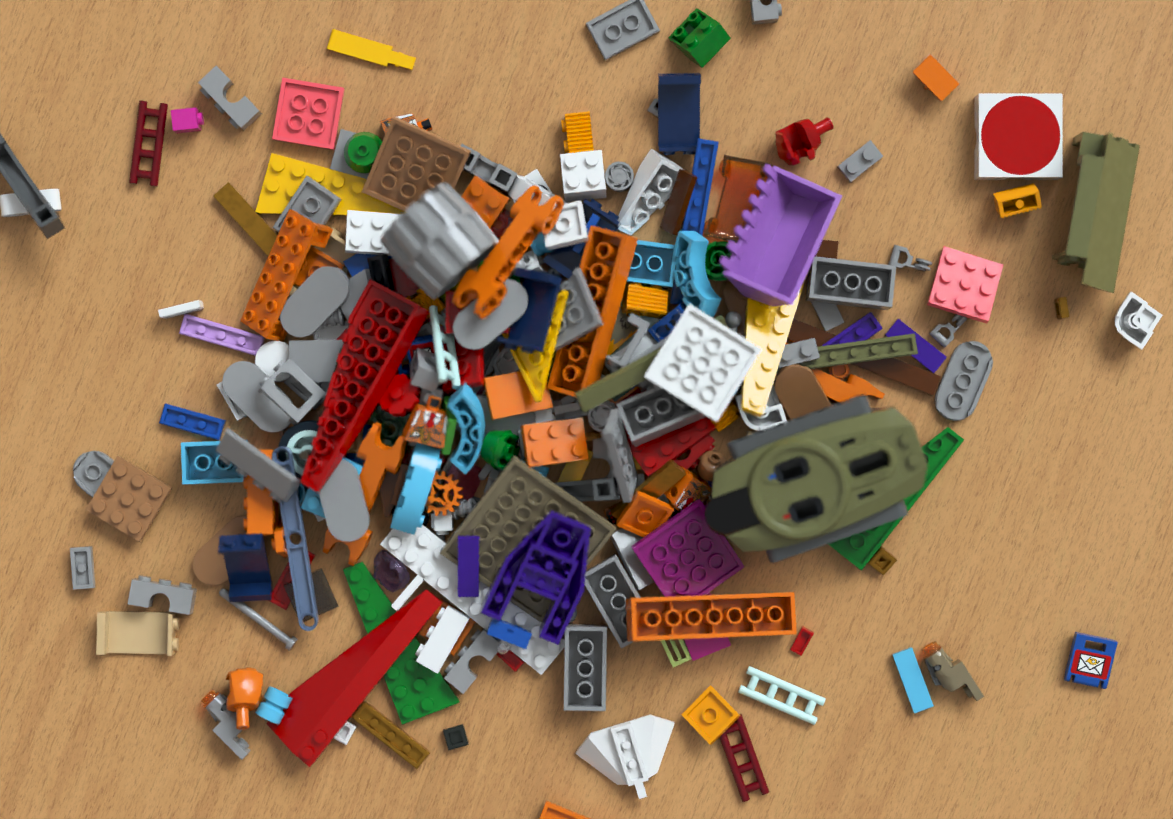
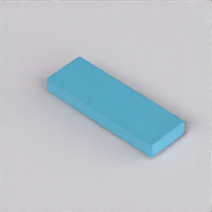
[892,647,934,713]

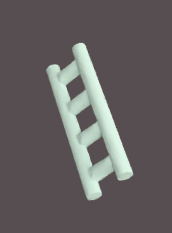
[429,305,461,389]
[738,666,826,725]

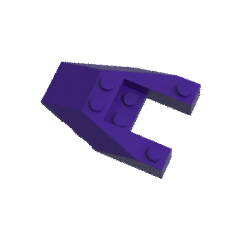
[481,511,590,645]

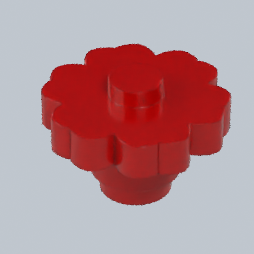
[379,374,421,417]

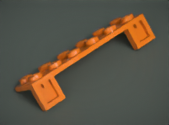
[240,209,333,342]

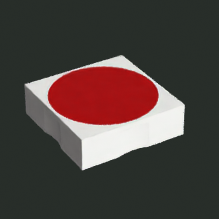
[974,93,1063,180]

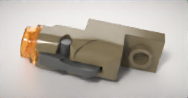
[922,641,984,701]

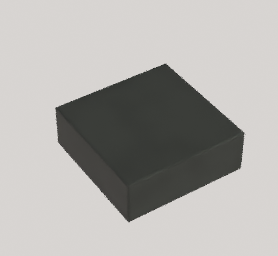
[443,724,469,750]

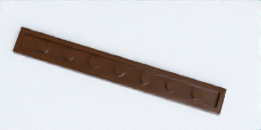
[787,319,941,396]

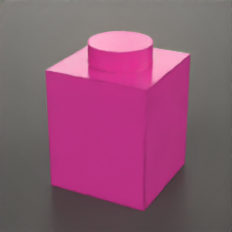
[171,107,204,133]

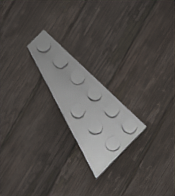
[491,267,603,376]

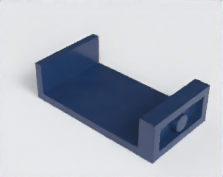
[658,73,701,155]
[543,199,621,279]
[497,267,562,354]
[218,534,273,602]

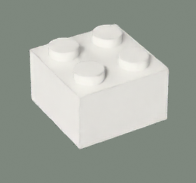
[560,150,606,202]

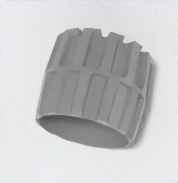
[380,182,498,299]

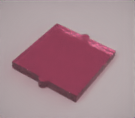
[442,463,483,501]

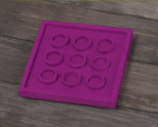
[631,499,745,597]

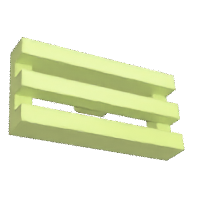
[660,639,692,667]

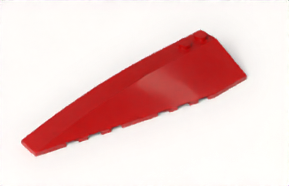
[301,279,429,493]
[266,589,443,767]

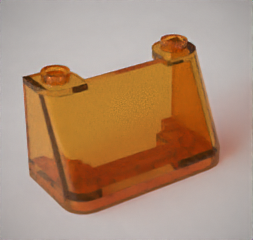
[704,155,773,244]

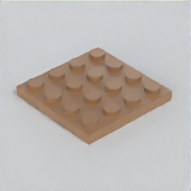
[362,116,471,212]

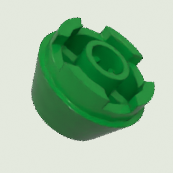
[344,132,382,173]
[705,241,732,281]
[481,430,520,470]

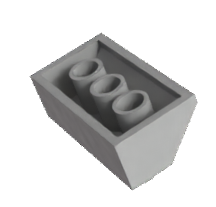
[216,428,301,502]

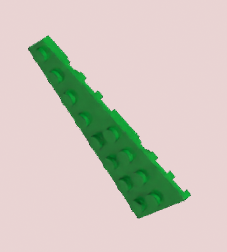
[828,427,964,571]
[343,561,460,724]

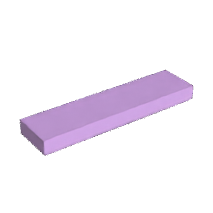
[179,314,265,356]

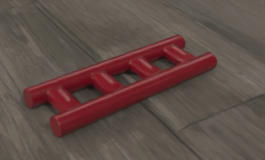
[129,101,168,187]
[719,714,769,802]

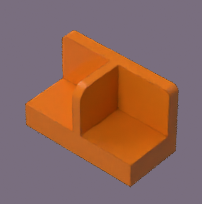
[913,54,959,101]

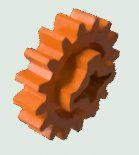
[425,471,464,516]

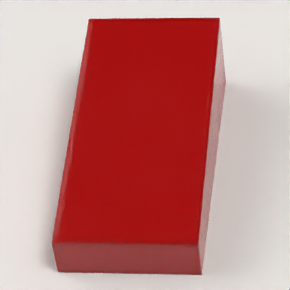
[790,626,814,656]
[496,645,525,672]

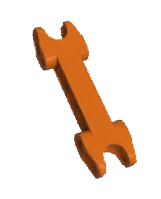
[452,185,564,319]
[773,342,885,403]
[323,422,407,566]

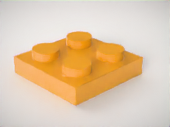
[682,685,741,745]

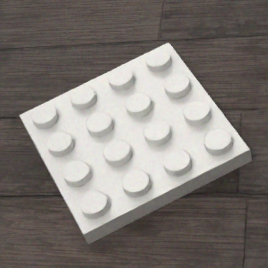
[644,304,762,422]

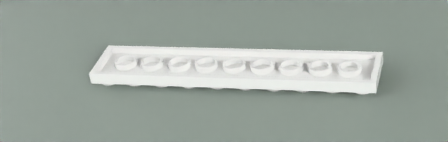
[380,524,565,675]

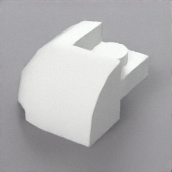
[1114,292,1163,350]
[735,384,787,431]

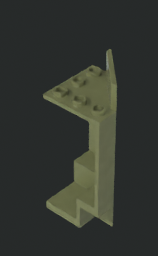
[1052,132,1140,293]

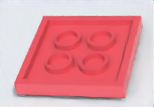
[272,77,345,150]
[927,246,1003,324]

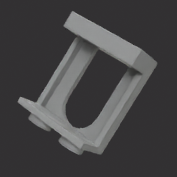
[606,313,650,370]
[258,359,326,425]

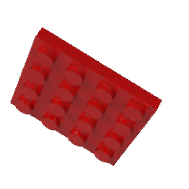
[615,388,717,477]

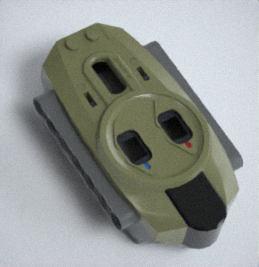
[704,394,928,563]

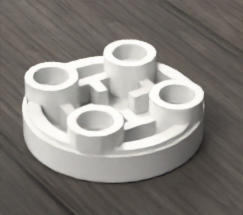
[255,341,290,382]

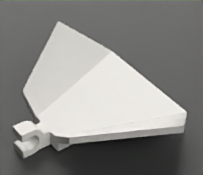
[575,715,675,799]

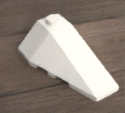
[618,149,684,236]

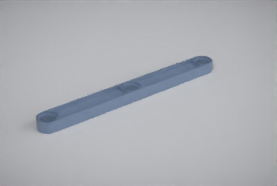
[272,446,319,631]

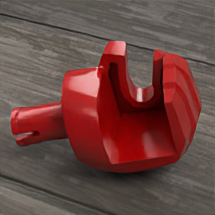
[775,117,834,165]

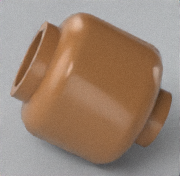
[697,450,726,481]

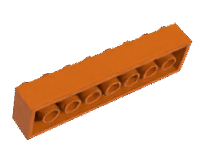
[547,225,638,397]
[626,592,797,641]

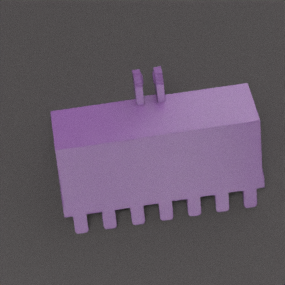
[719,164,842,307]

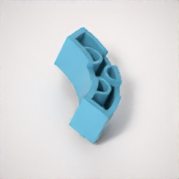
[673,231,722,317]
[447,383,485,475]
[390,443,442,535]

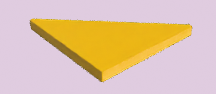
[502,290,569,403]

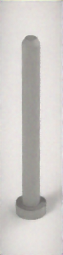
[219,588,298,651]

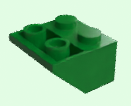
[668,8,731,68]

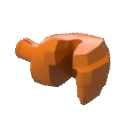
[226,667,264,730]

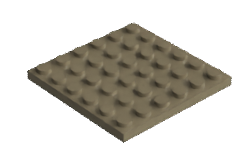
[440,456,616,622]

